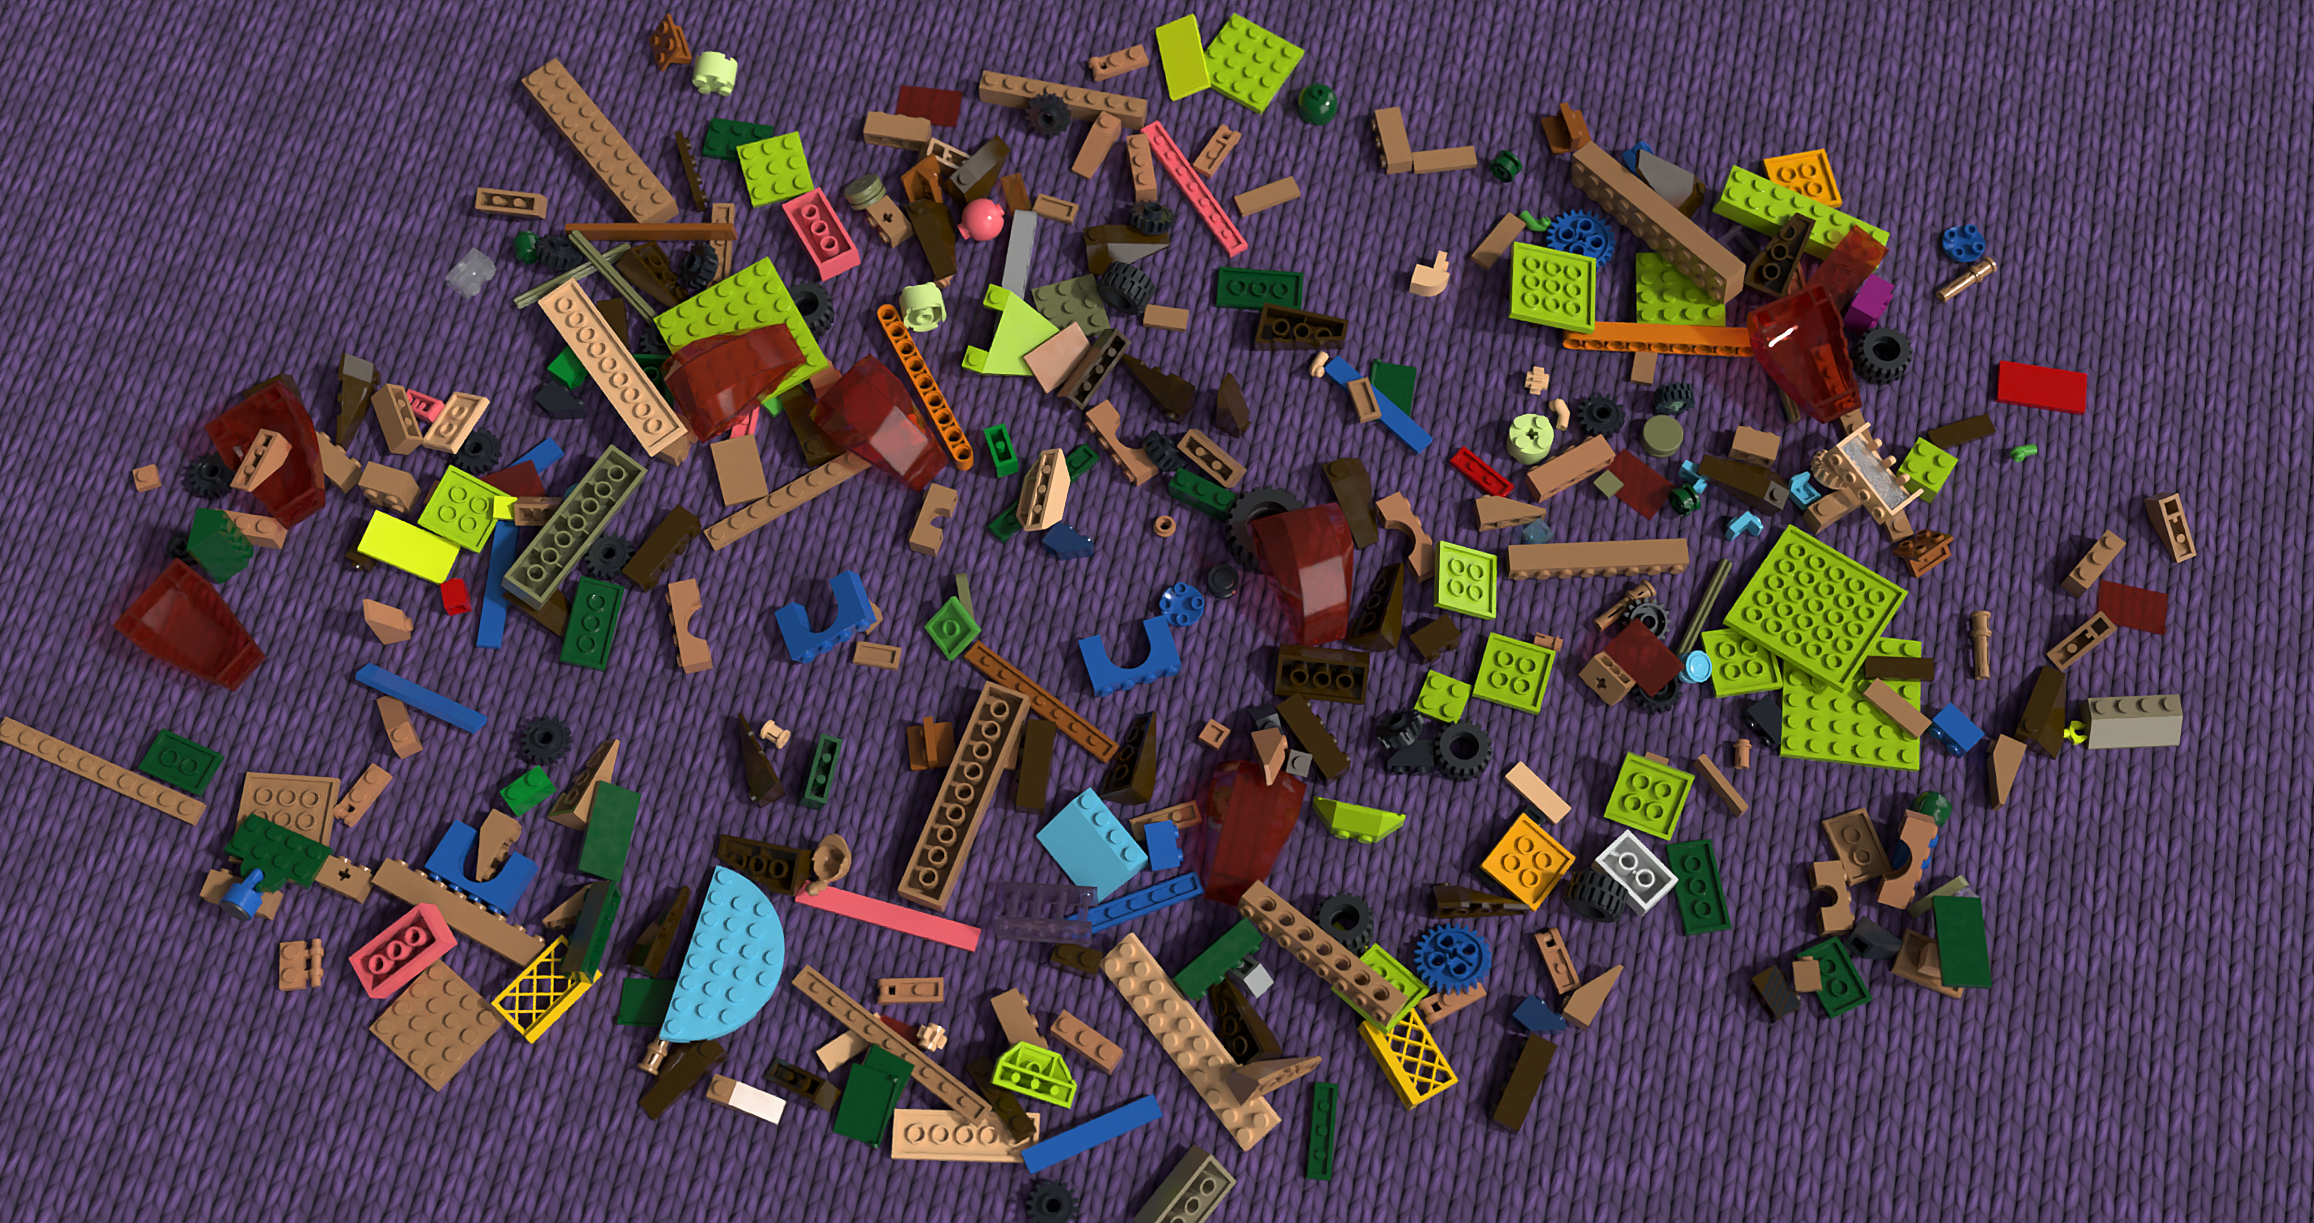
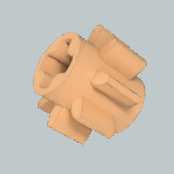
[1525,367,1549,395]
[916,1022,947,1052]

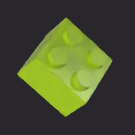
[1895,437,1958,503]

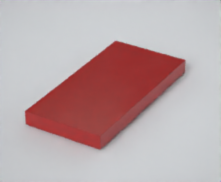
[1995,360,2087,415]

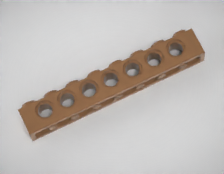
[1236,880,1408,1027]

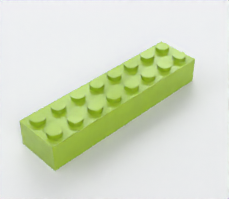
[1712,165,1890,279]

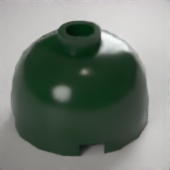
[1296,83,1338,126]

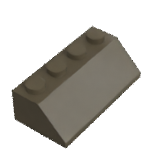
[2079,694,2183,750]
[1132,1144,1237,1223]

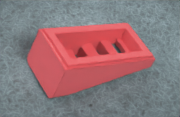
[406,389,445,424]

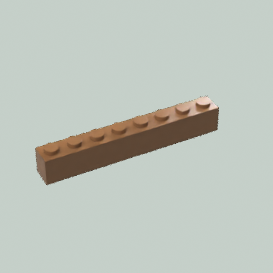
[979,70,1147,131]
[1505,538,1689,581]
[371,857,548,974]

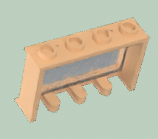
[1824,422,1924,525]

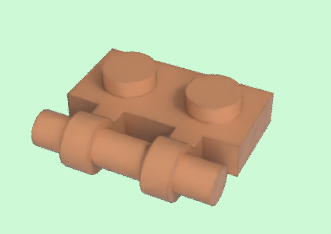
[279,939,324,991]

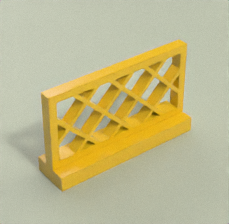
[491,935,602,1044]
[1358,1008,1458,1111]

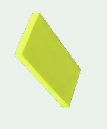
[1156,14,1211,101]
[357,510,461,585]

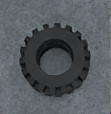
[1096,261,1156,316]
[786,281,835,339]
[1852,325,1913,385]
[1433,719,1493,782]
[1563,870,1629,923]
[1315,892,1374,956]

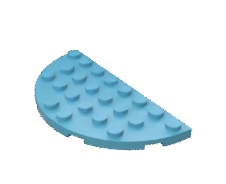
[659,865,785,1043]

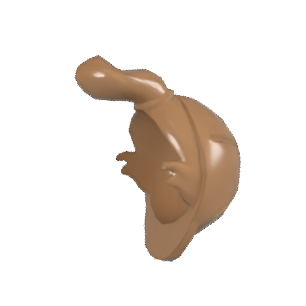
[805,833,851,896]

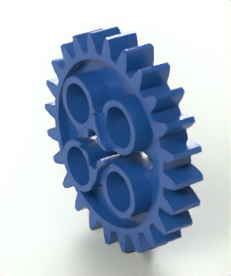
[1545,209,1616,272]
[1414,923,1491,996]

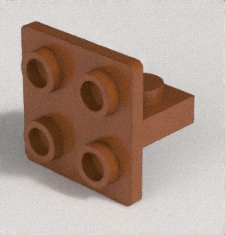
[649,14,692,72]
[1541,102,1592,156]
[900,153,944,204]
[1892,529,1954,578]
[907,716,956,772]

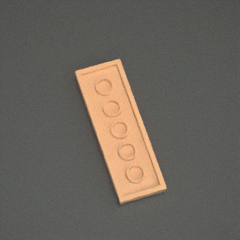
[891,1109,1040,1163]

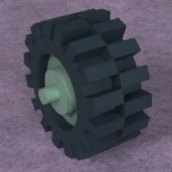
[1653,382,1695,416]

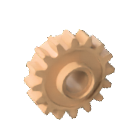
[1810,449,1860,490]

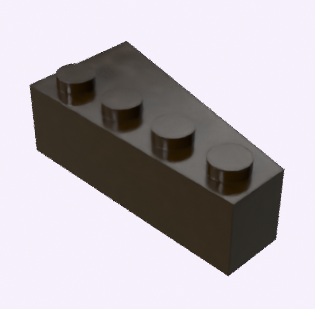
[1255,302,1349,351]

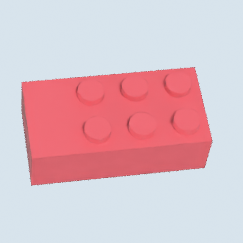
[782,187,861,282]
[348,903,458,999]

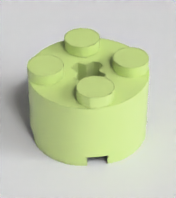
[692,52,738,96]
[899,282,946,332]
[1506,414,1554,465]

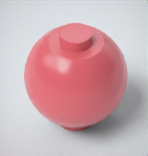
[957,198,1005,241]

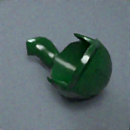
[1909,790,1953,828]

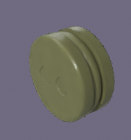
[844,174,886,210]
[1640,415,1683,458]

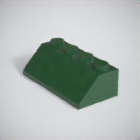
[186,508,254,584]
[560,881,623,984]
[1170,917,1264,1002]

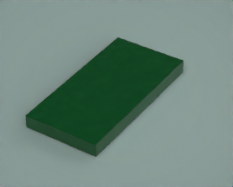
[1216,266,1304,311]
[559,576,625,672]
[575,780,642,883]
[1664,839,1732,937]
[1931,895,1992,989]

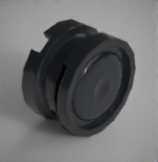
[166,532,198,568]
[1207,564,1239,600]

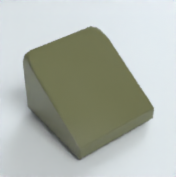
[1592,470,1624,501]

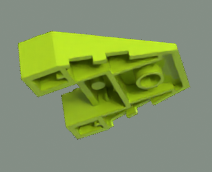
[962,284,1060,376]

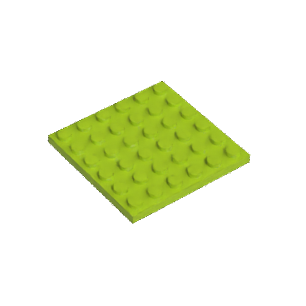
[653,256,830,430]
[1723,524,1908,694]
[1779,637,1921,772]

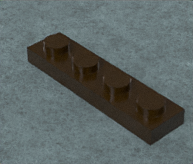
[674,130,708,213]
[965,1054,1037,1144]

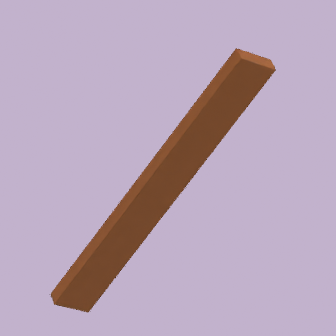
[565,223,738,240]
[963,640,1120,765]

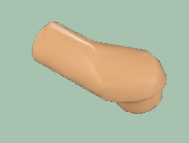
[1309,351,1329,378]
[1549,398,1570,431]

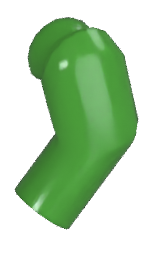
[2009,443,2037,462]

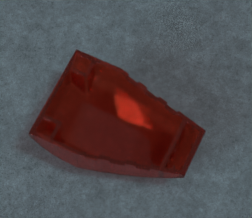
[1747,280,1862,424]
[659,323,807,444]
[808,354,950,493]
[204,380,326,530]
[1250,502,1354,646]
[112,558,267,692]
[1204,760,1307,907]

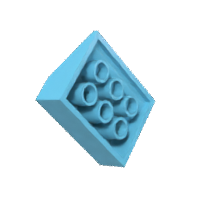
[1036,788,1148,907]

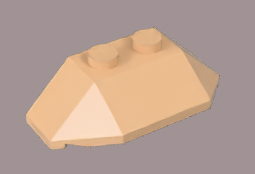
[1016,448,1070,531]

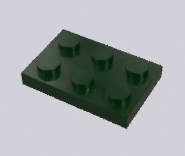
[703,117,774,163]
[138,728,225,797]
[1794,936,1873,1021]

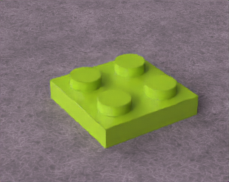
[1414,670,1472,725]

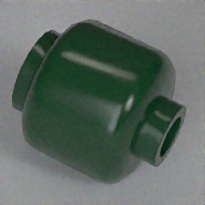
[512,231,539,265]

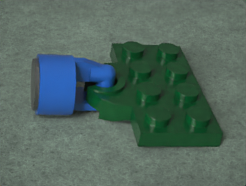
[219,813,334,921]

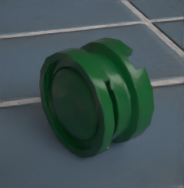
[1488,150,1522,183]
[1668,483,1701,518]

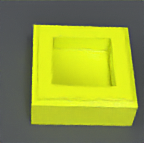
[492,496,517,521]

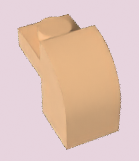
[1409,251,1450,297]

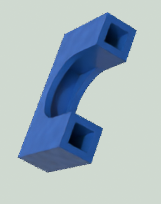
[774,570,877,664]
[1078,615,1181,697]
[424,819,539,916]

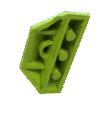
[1312,796,1406,844]
[990,1040,1077,1109]

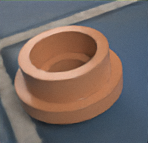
[1154,516,1176,537]

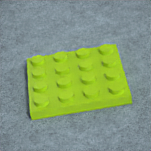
[1204,13,1304,115]
[1509,241,1596,334]
[1636,252,1726,327]

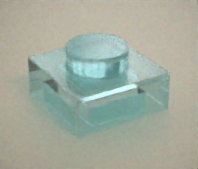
[1522,518,1554,544]

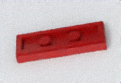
[1449,446,1514,498]

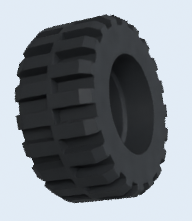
[1225,486,1311,575]

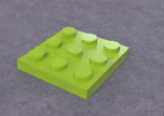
[737,131,814,208]
[417,465,511,555]
[1434,540,1497,621]
[1700,628,1783,698]
[1472,632,1556,715]
[1603,751,1695,841]
[1331,943,1430,1036]

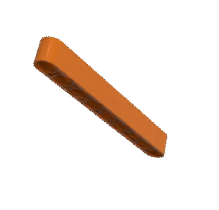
[877,304,974,471]
[1563,321,1758,357]

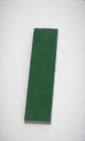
[1306,1081,1338,1182]

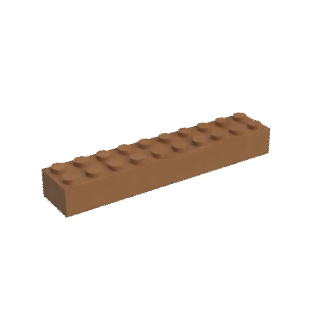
[521,58,679,223]
[1571,141,1746,305]
[898,681,1031,913]

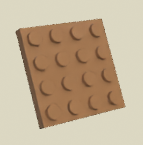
[229,772,341,864]
[369,958,507,1092]

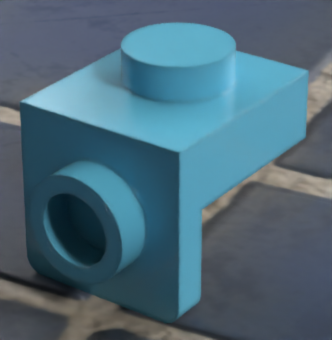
[1677,459,1708,494]
[1788,471,1822,510]
[1725,511,1763,542]

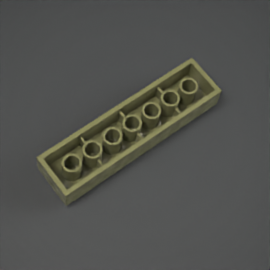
[501,444,648,612]

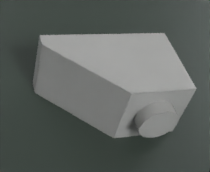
[1226,955,1274,998]

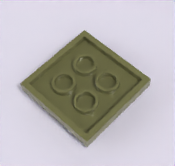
[1031,273,1111,338]

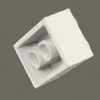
[1591,829,1679,917]

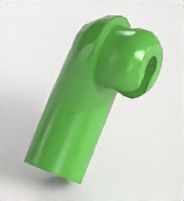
[1519,210,1551,232]

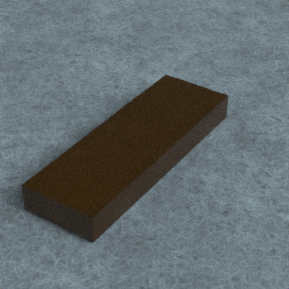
[1925,413,1996,451]
[1863,656,1935,682]

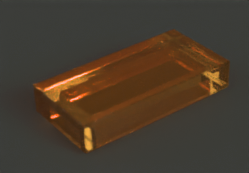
[1000,173,1032,216]

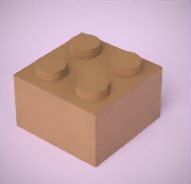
[358,461,422,514]

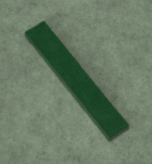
[987,443,1099,544]

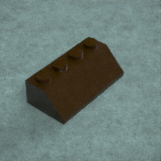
[1274,643,1370,705]

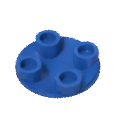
[1942,224,1985,262]
[1159,582,1204,627]

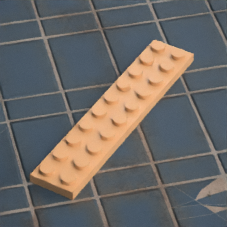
[538,277,688,457]
[1100,933,1281,1152]

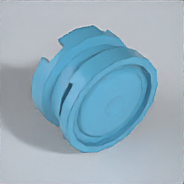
[1675,651,1712,684]

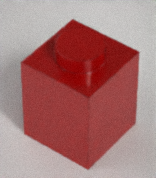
[440,578,472,616]

